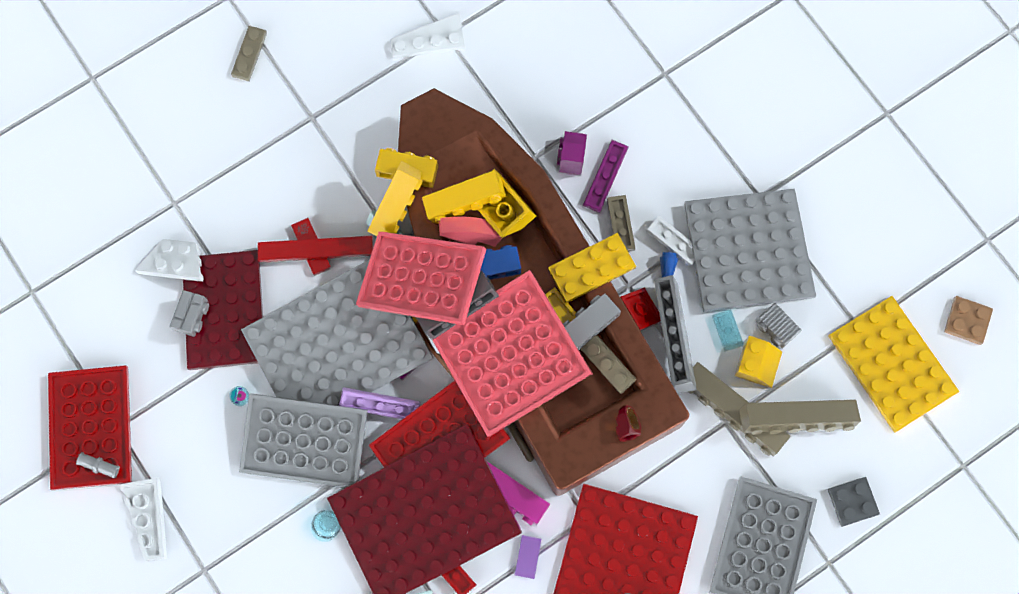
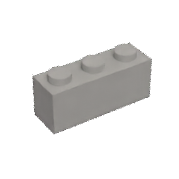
[563,294,621,350]

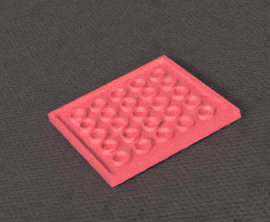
[432,270,593,437]

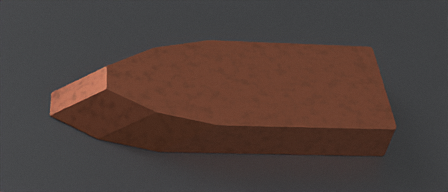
[398,88,690,496]

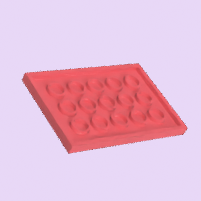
[356,231,486,325]

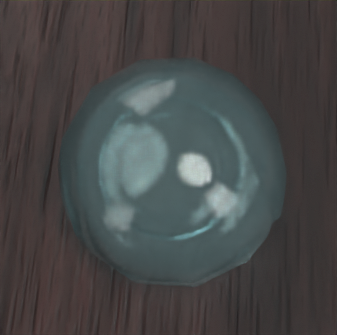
[310,510,341,542]

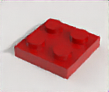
[620,287,661,331]

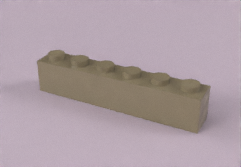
[688,362,791,457]
[739,400,861,435]

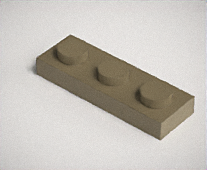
[231,25,267,82]
[607,195,635,251]
[581,335,637,393]

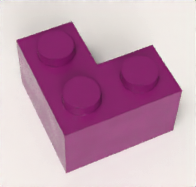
[556,131,587,175]

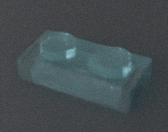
[712,309,744,352]

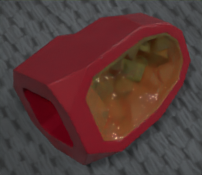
[616,405,641,442]

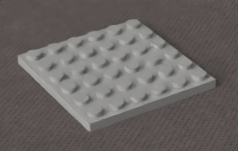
[684,188,816,312]

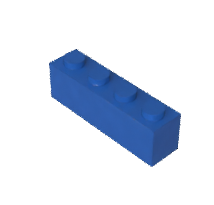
[480,245,521,280]

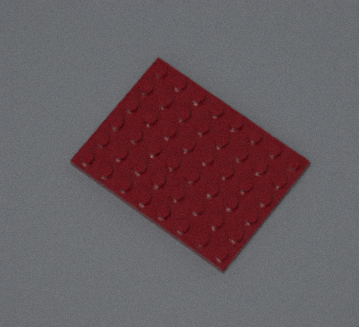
[327,424,523,594]

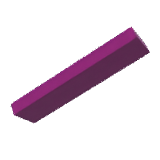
[583,140,629,213]

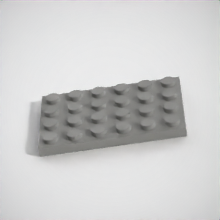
[239,393,368,488]
[709,476,817,594]

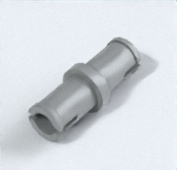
[76,453,120,478]

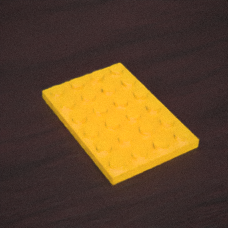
[828,296,960,433]

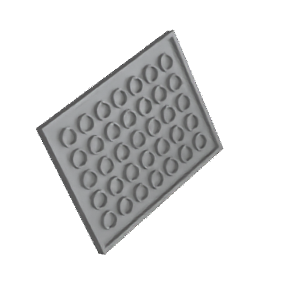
[241,259,433,405]

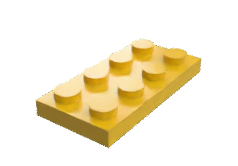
[548,233,636,303]

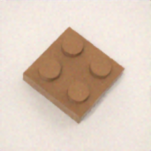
[944,296,993,345]

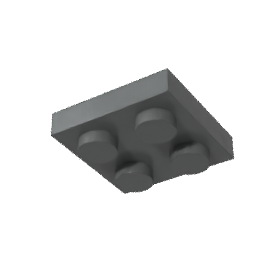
[827,477,880,527]

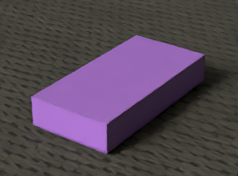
[515,535,542,579]

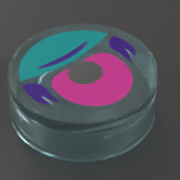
[229,386,249,406]

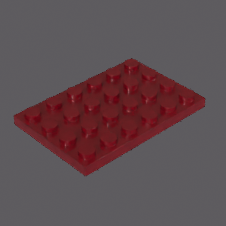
[183,250,263,370]

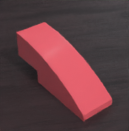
[439,217,502,247]

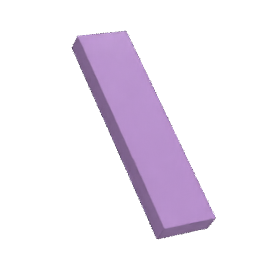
[339,387,420,419]

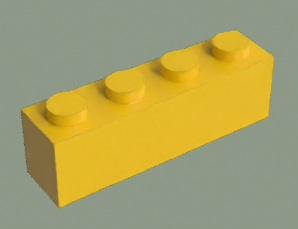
[367,161,423,236]
[422,170,506,224]

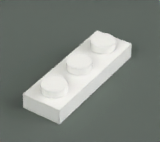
[646,216,695,267]

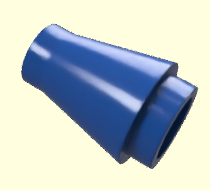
[660,252,678,278]

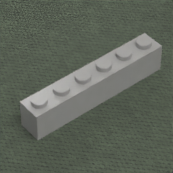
[654,275,697,394]

